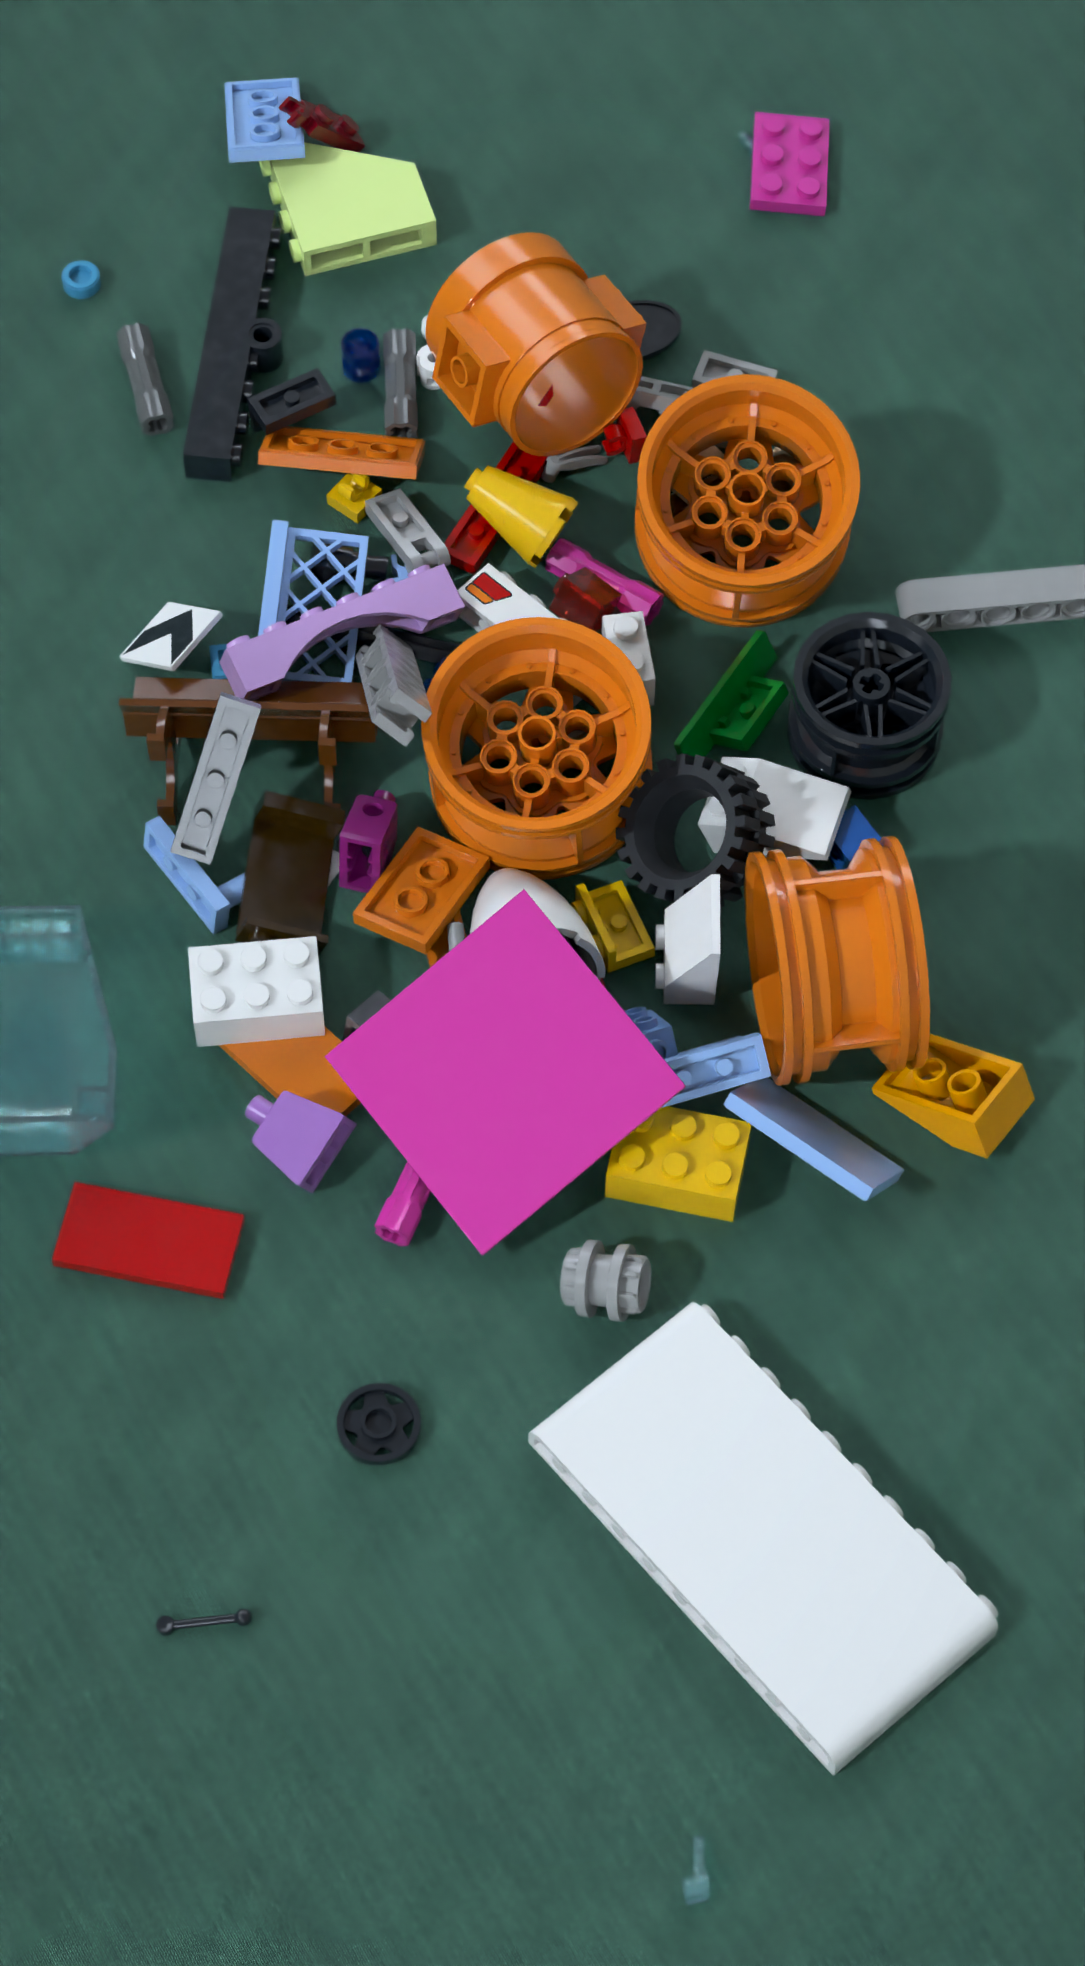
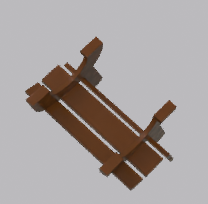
[118,677,378,830]

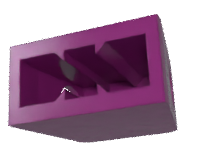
[339,790,398,893]

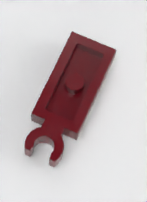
[278,96,366,152]

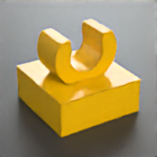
[326,473,382,524]

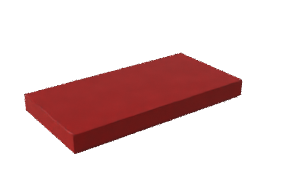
[52,1181,245,1299]

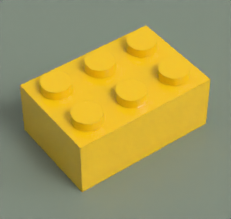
[605,1106,752,1222]

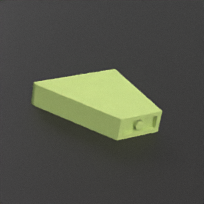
[259,142,437,276]

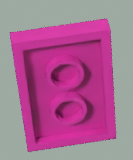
[749,112,829,216]

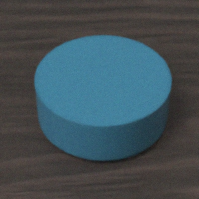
[61,260,101,299]

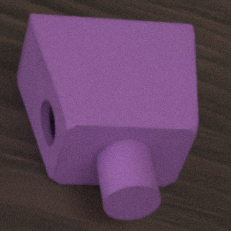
[245,1091,357,1193]

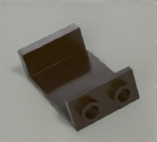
[235,790,345,956]

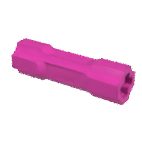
[545,538,665,626]
[374,1161,431,1246]

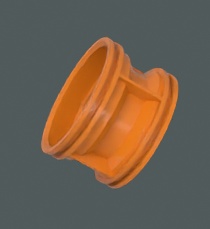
[634,374,860,628]
[421,617,653,880]
[744,836,930,1086]

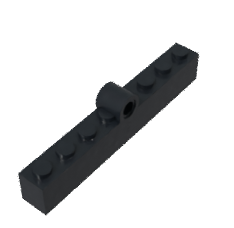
[183,206,284,482]

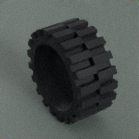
[616,754,775,908]

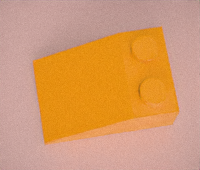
[871,1034,1035,1159]

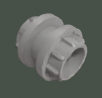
[560,1239,651,1322]

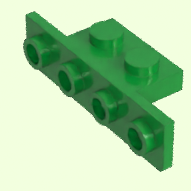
[674,630,789,757]

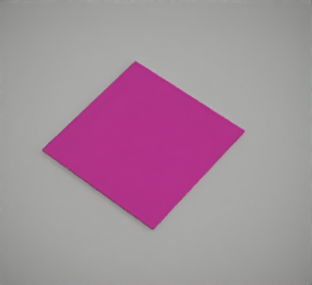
[325,889,686,1256]

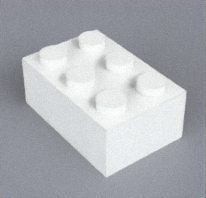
[188,936,325,1047]

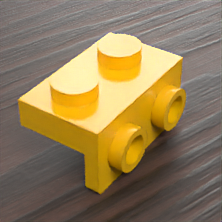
[571,880,655,973]

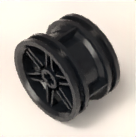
[787,612,952,800]

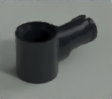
[309,543,389,586]

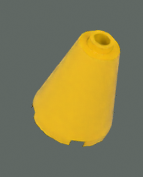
[464,465,579,569]

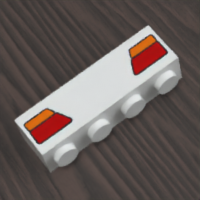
[457,563,582,706]

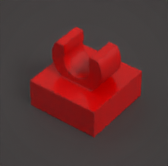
[602,407,647,464]

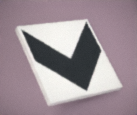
[119,602,223,671]

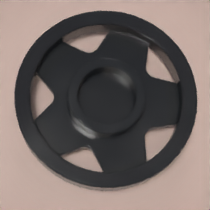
[337,1383,421,1465]

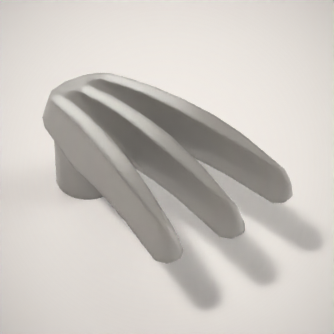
[541,441,608,483]

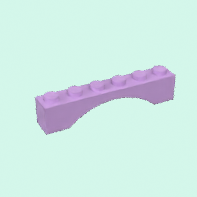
[219,564,465,701]

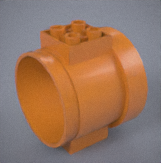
[425,232,647,456]

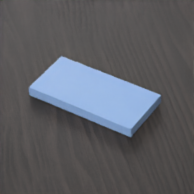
[224,77,305,163]
[723,1077,904,1201]

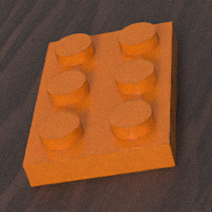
[353,826,490,955]

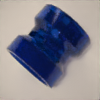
[341,328,381,383]

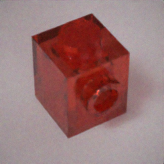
[549,567,622,631]

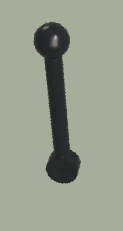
[156,1608,253,1636]

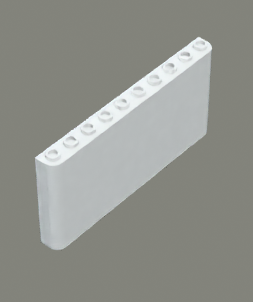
[528,1302,999,1776]

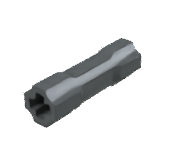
[116,322,175,437]
[383,328,418,438]

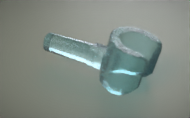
[681,1836,710,1905]

